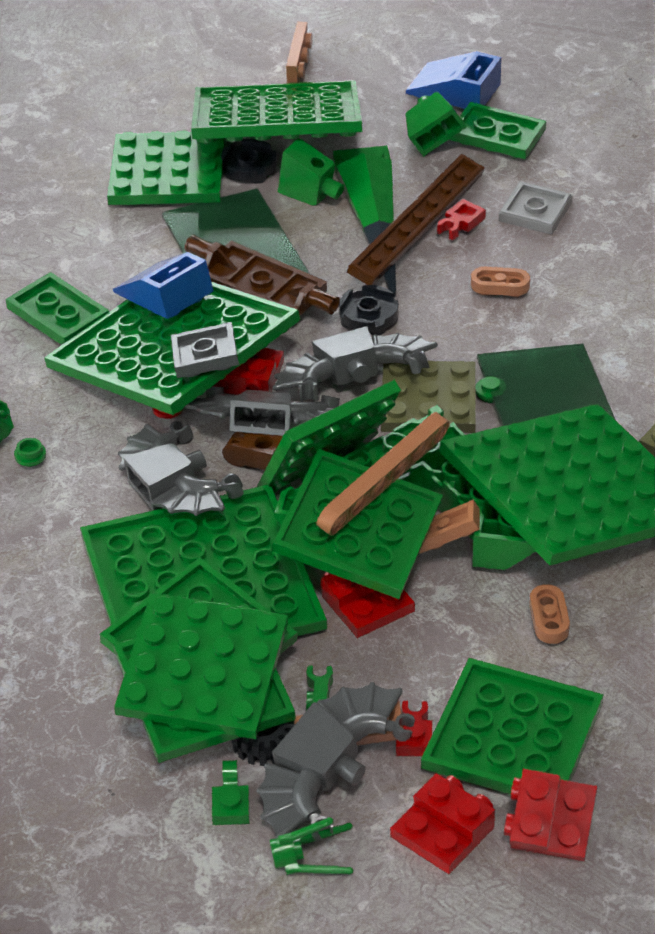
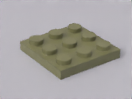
[381,360,476,433]

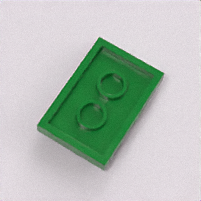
[449,102,546,159]
[5,272,109,345]

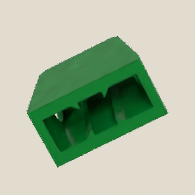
[405,92,467,157]
[277,138,344,206]

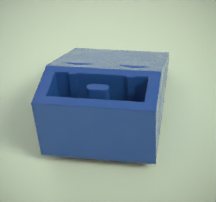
[406,51,502,109]
[113,252,214,319]

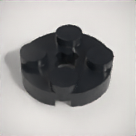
[221,139,277,184]
[339,285,399,336]

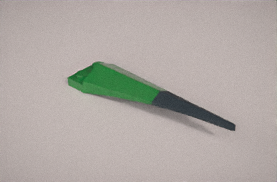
[333,145,396,298]

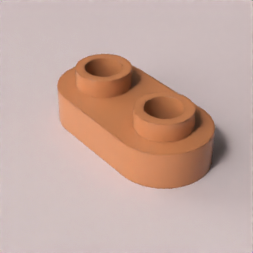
[471,266,530,297]
[529,584,570,644]

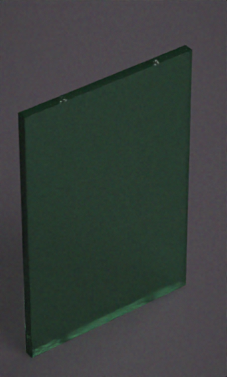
[162,188,310,274]
[477,343,616,426]

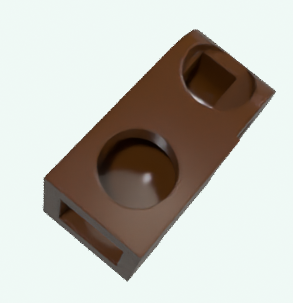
[222,432,283,471]

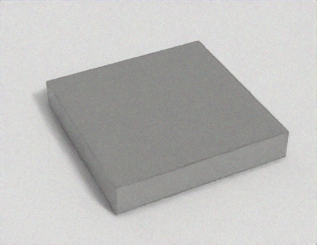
[499,181,573,235]

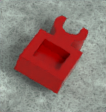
[437,199,486,240]
[396,701,432,757]

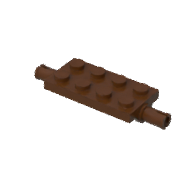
[185,234,340,316]

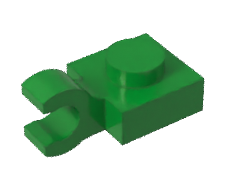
[306,665,333,711]
[212,760,250,825]

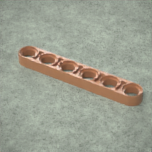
[316,412,450,536]

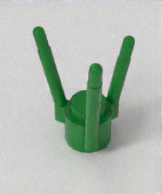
[270,817,354,875]

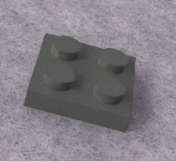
[171,322,239,378]

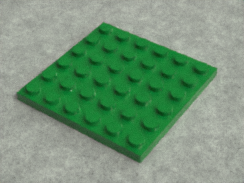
[191,80,362,143]
[44,282,300,415]
[439,404,655,565]
[80,485,327,636]

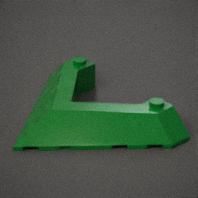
[274,405,536,570]

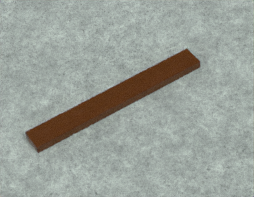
[346,154,485,285]

